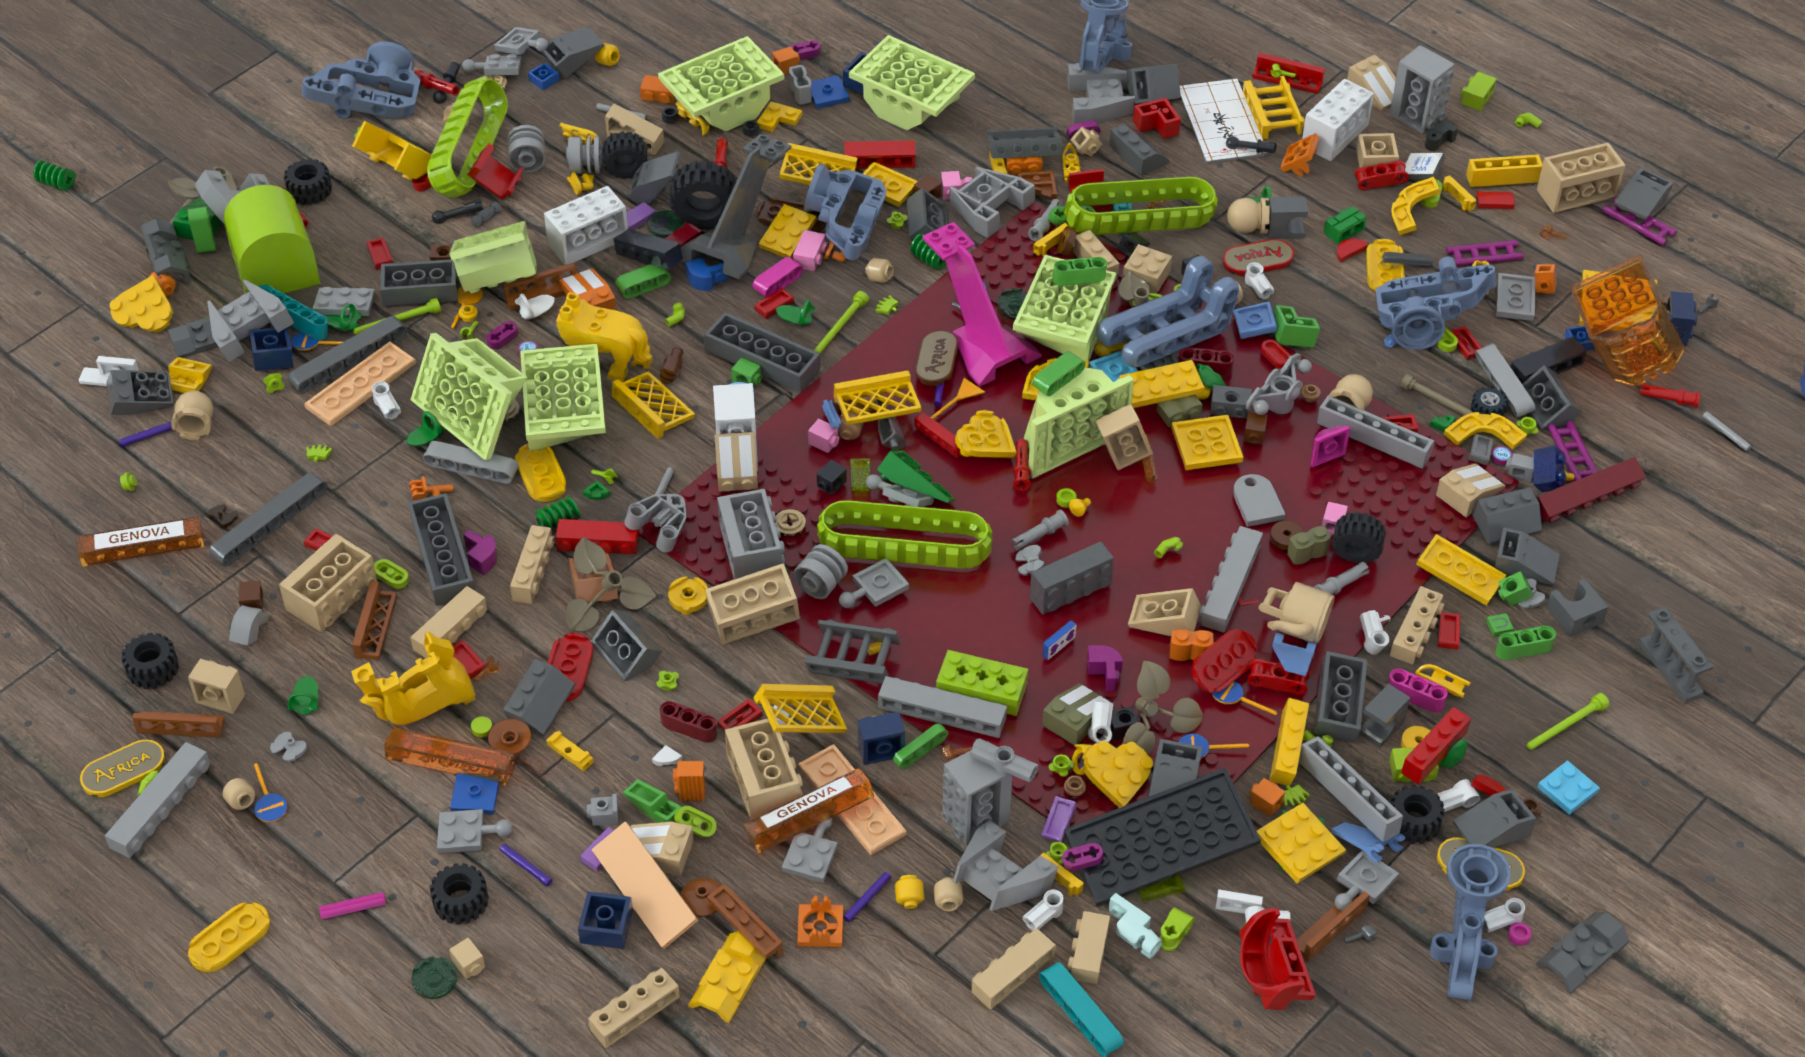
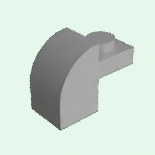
[229,605,269,646]

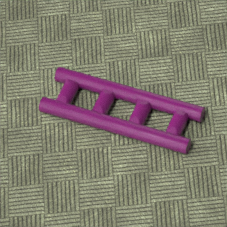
[1602,196,1677,246]
[1446,240,1523,266]
[1548,421,1598,481]

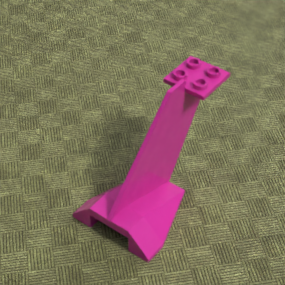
[922,222,1042,387]

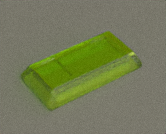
[850,458,871,491]

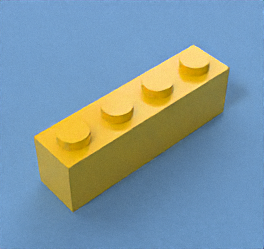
[1466,155,1543,187]
[1269,698,1309,786]

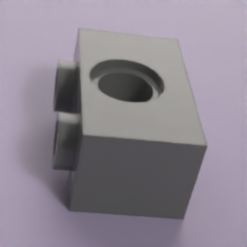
[1210,385,1252,419]

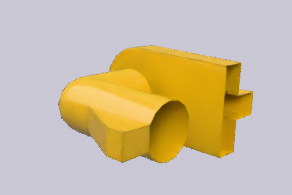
[567,172,594,195]

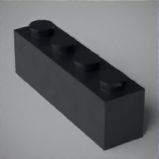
[613,229,683,269]
[1510,337,1586,384]

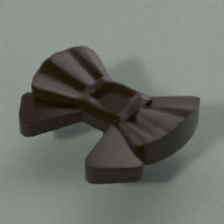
[207,504,238,528]

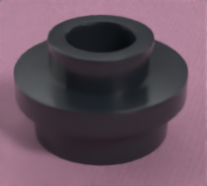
[661,107,679,123]
[742,120,760,136]

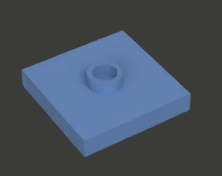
[1233,302,1278,339]

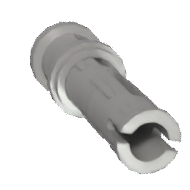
[1028,199,1062,242]
[1011,510,1069,551]
[1314,562,1369,595]

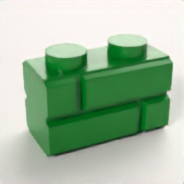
[1324,206,1367,245]

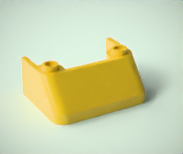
[352,121,432,181]

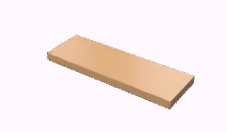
[304,342,416,426]
[798,744,907,855]
[591,821,699,949]

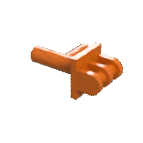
[409,476,453,501]

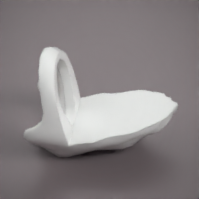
[515,294,554,320]

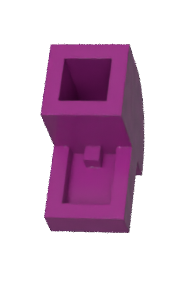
[463,529,497,575]
[1087,645,1123,691]

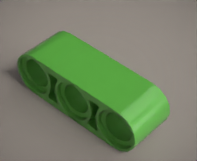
[188,207,216,253]
[1052,257,1107,286]
[615,264,671,299]
[1032,351,1086,396]
[1495,626,1556,660]

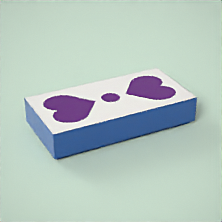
[1042,621,1077,660]

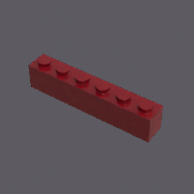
[1537,457,1646,524]

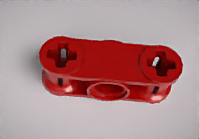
[1354,160,1409,191]
[1247,659,1310,695]

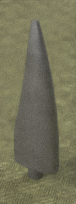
[875,394,906,451]

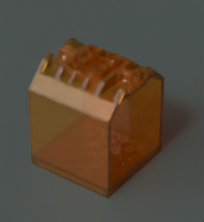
[1570,254,1685,386]

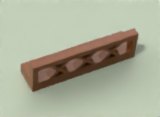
[503,263,576,311]
[352,581,397,660]
[132,711,225,738]
[707,883,783,960]
[1297,891,1370,962]

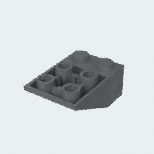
[542,26,605,78]
[1126,64,1181,104]
[628,152,680,205]
[1614,167,1673,219]
[106,370,173,415]
[1494,527,1560,586]
[1149,739,1202,797]
[1452,789,1536,848]

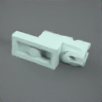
[1109,893,1162,959]

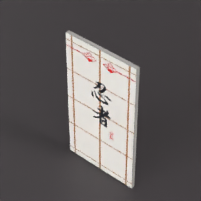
[1180,79,1268,164]

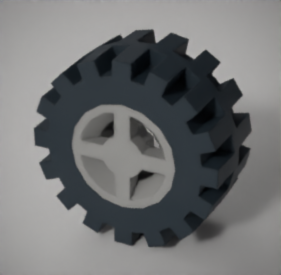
[1471,386,1507,416]

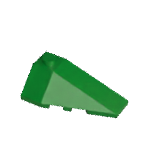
[877,450,956,503]

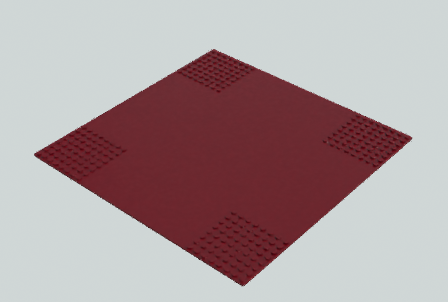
[639,202,1519,827]

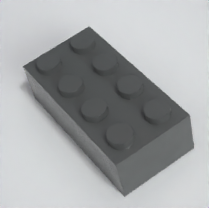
[380,259,458,306]
[1030,541,1114,615]
[1313,651,1367,743]

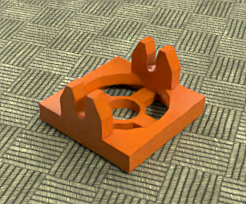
[1280,133,1319,176]
[797,896,843,947]

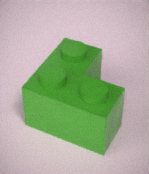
[1273,305,1320,348]

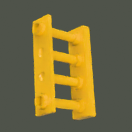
[1243,76,1305,139]

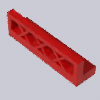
[1252,52,1325,94]

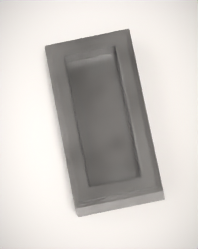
[1468,434,1494,465]

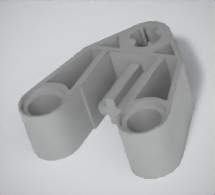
[624,494,686,552]

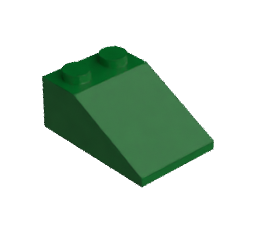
[173,198,223,240]

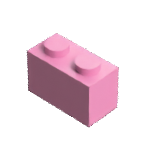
[793,230,828,272]

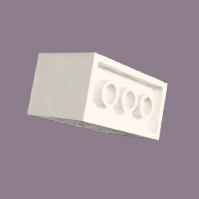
[1302,79,1374,161]
[544,186,628,265]
[713,383,758,471]

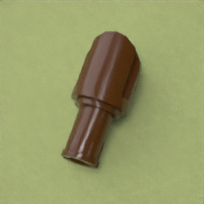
[660,347,684,384]

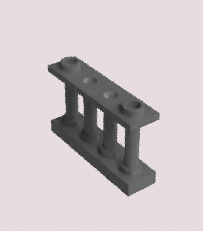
[1638,606,1713,704]
[805,620,901,684]

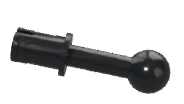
[433,62,461,104]
[1226,136,1277,153]
[432,199,484,224]

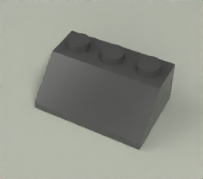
[1110,124,1169,175]
[907,188,949,240]
[1522,365,1582,431]
[1471,488,1542,545]
[590,609,662,681]
[503,658,575,736]

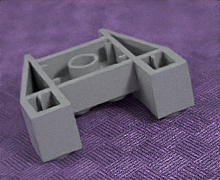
[1067,63,1135,124]
[950,167,1035,238]
[195,170,270,223]
[207,280,294,362]
[953,820,1058,911]

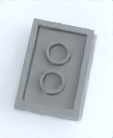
[1496,273,1535,321]
[313,287,375,316]

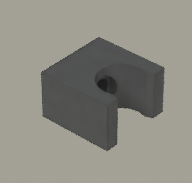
[1266,196,1308,239]
[1546,578,1608,637]
[1359,683,1410,748]

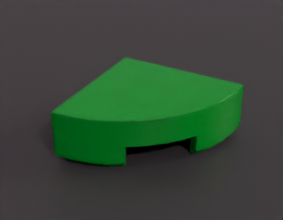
[1430,415,1456,432]
[582,481,611,500]

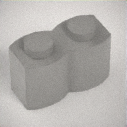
[789,65,812,105]

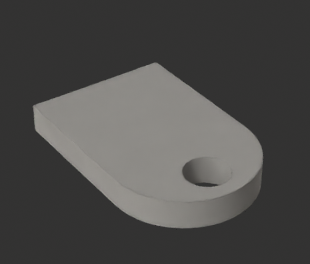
[1233,474,1285,527]

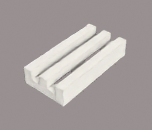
[1216,890,1263,914]

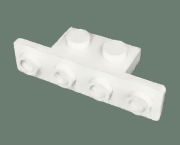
[79,356,139,386]

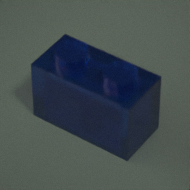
[1534,445,1566,493]

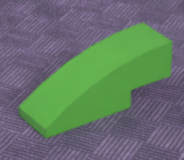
[623,779,687,823]

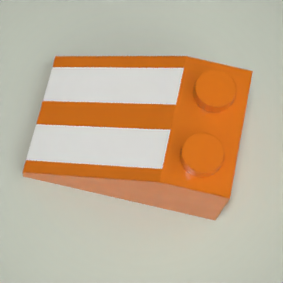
[559,268,615,310]

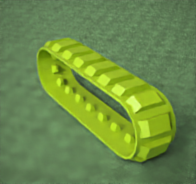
[427,77,508,198]
[1064,177,1218,235]
[817,501,993,569]

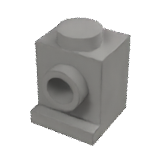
[1505,453,1537,482]
[587,794,619,826]

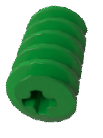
[33,160,76,191]
[910,233,947,271]
[536,496,580,530]

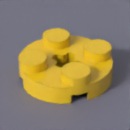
[668,577,708,615]

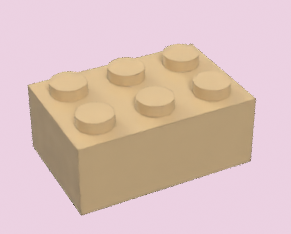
[1095,404,1153,470]

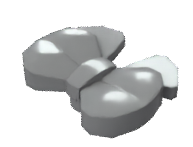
[1016,545,1045,576]
[1512,578,1545,609]
[270,732,307,762]

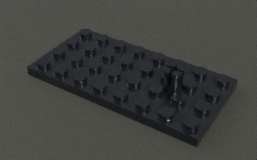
[1064,767,1261,907]

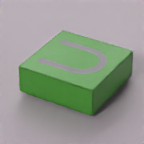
[1486,613,1514,637]

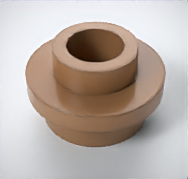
[1301,384,1321,402]
[1064,776,1086,796]

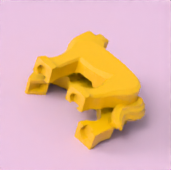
[556,293,653,382]
[351,632,476,725]

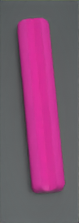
[319,892,386,919]

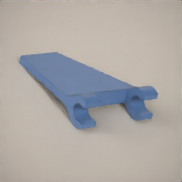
[1272,633,1317,676]
[1331,822,1405,862]

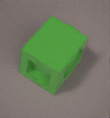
[731,357,762,388]
[1498,571,1533,606]

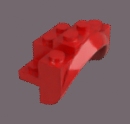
[1239,908,1316,1010]

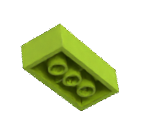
[936,650,1028,716]

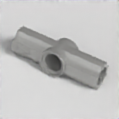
[970,739,1038,782]

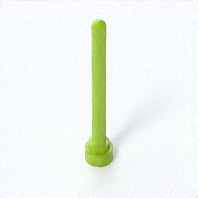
[814,291,869,354]
[353,298,442,335]
[1527,693,1610,750]

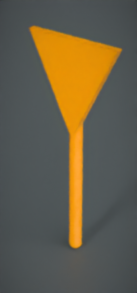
[930,378,985,420]

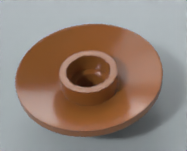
[488,719,531,755]
[681,878,721,917]

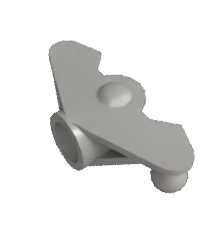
[1246,353,1312,415]

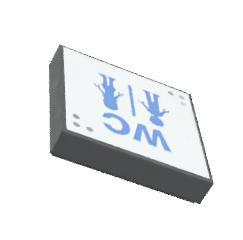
[1400,153,1445,180]

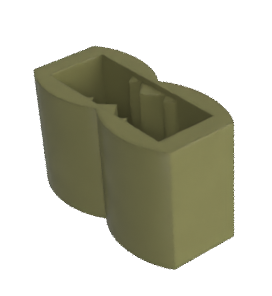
[1157,395,1202,427]
[1287,526,1332,564]

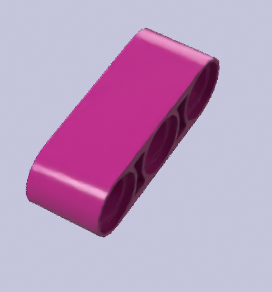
[752,257,803,297]
[1388,669,1448,712]

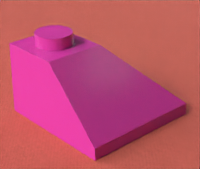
[1310,426,1350,467]

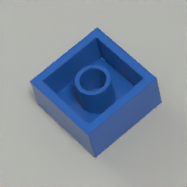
[528,63,559,90]
[1564,325,1597,351]

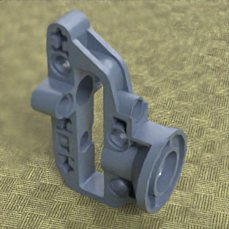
[1079,0,1132,73]
[302,41,420,119]
[804,163,886,260]
[1376,257,1497,350]
[1429,844,1511,1001]

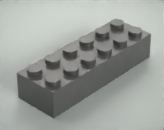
[704,312,820,393]
[407,493,475,606]

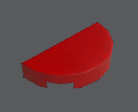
[1336,239,1369,263]
[1471,775,1507,796]

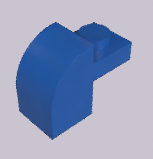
[685,258,728,291]

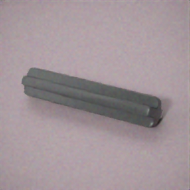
[1382,252,1434,266]

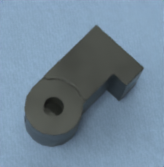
[1425,120,1458,151]

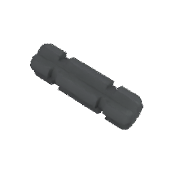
[471,201,501,227]

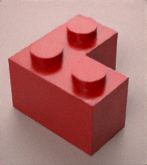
[1133,98,1181,139]

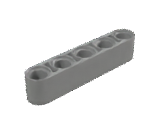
[1475,343,1535,418]
[422,441,519,484]

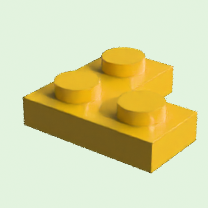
[757,101,802,132]

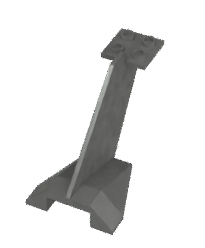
[681,135,792,279]

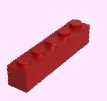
[914,412,962,458]

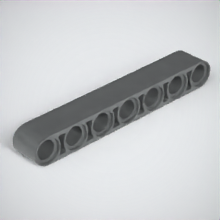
[288,316,407,394]
[209,472,327,566]

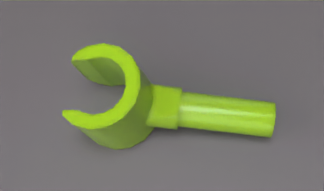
[1271,64,1295,78]
[460,321,478,340]
[591,468,618,484]

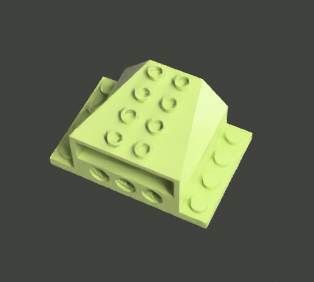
[849,35,975,130]
[658,36,784,131]
[449,221,537,293]
[1013,255,1117,361]
[411,333,528,460]
[520,344,606,451]
[1024,367,1134,479]

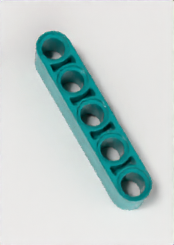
[258,285,328,340]
[1039,962,1124,1057]

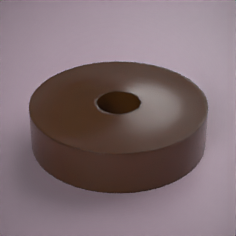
[1057,226,1076,256]
[1270,521,1303,550]

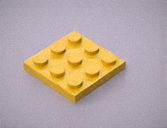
[1171,415,1243,470]
[1256,803,1346,884]

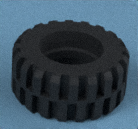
[669,161,737,229]

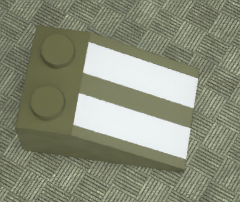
[1042,683,1110,745]

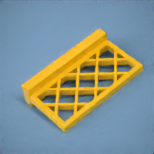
[779,143,857,185]
[611,371,695,439]
[834,371,921,425]
[753,684,847,733]

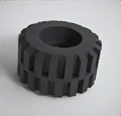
[603,131,648,179]
[284,159,332,205]
[1332,512,1386,564]
[121,633,179,689]
[1390,785,1445,844]
[430,863,489,925]

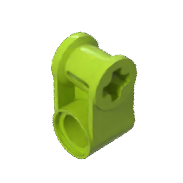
[1160,907,1195,951]

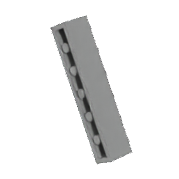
[1317,395,1434,469]
[1199,526,1263,633]
[878,676,1007,738]
[1299,736,1403,842]
[105,742,210,858]

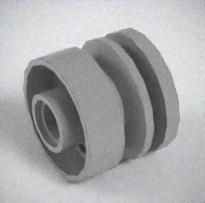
[507,125,545,173]
[566,136,603,174]
[793,544,848,599]

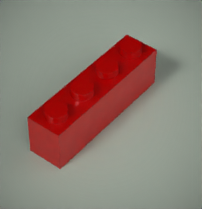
[844,140,916,169]
[556,519,640,554]
[1401,707,1471,785]

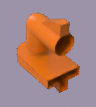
[824,241,846,262]

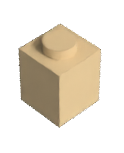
[449,938,485,979]

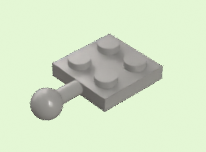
[494,27,548,55]
[462,54,522,75]
[866,474,934,507]
[839,558,909,608]
[437,809,513,853]
[782,812,838,883]
[1335,850,1399,911]

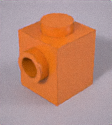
[772,46,800,74]
[1535,264,1557,294]
[1250,778,1285,817]

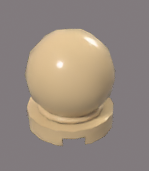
[1227,197,1269,234]
[1329,374,1373,411]
[171,390,214,440]

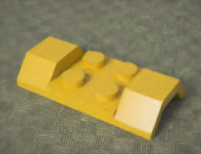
[688,931,765,1023]

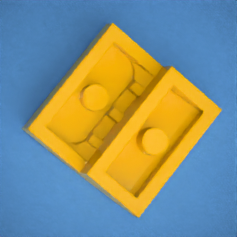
[168,357,212,393]

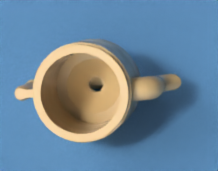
[1259,582,1335,644]

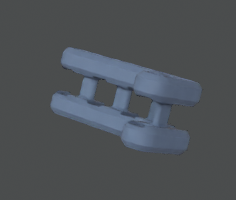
[1096,256,1239,368]

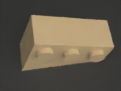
[605,104,664,156]

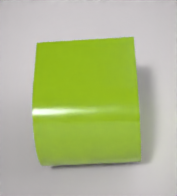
[224,185,321,294]

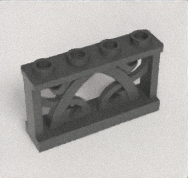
[987,127,1062,158]

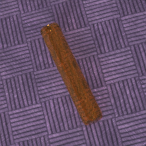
[1142,434,1157,482]

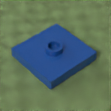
[811,75,849,109]
[450,773,500,815]

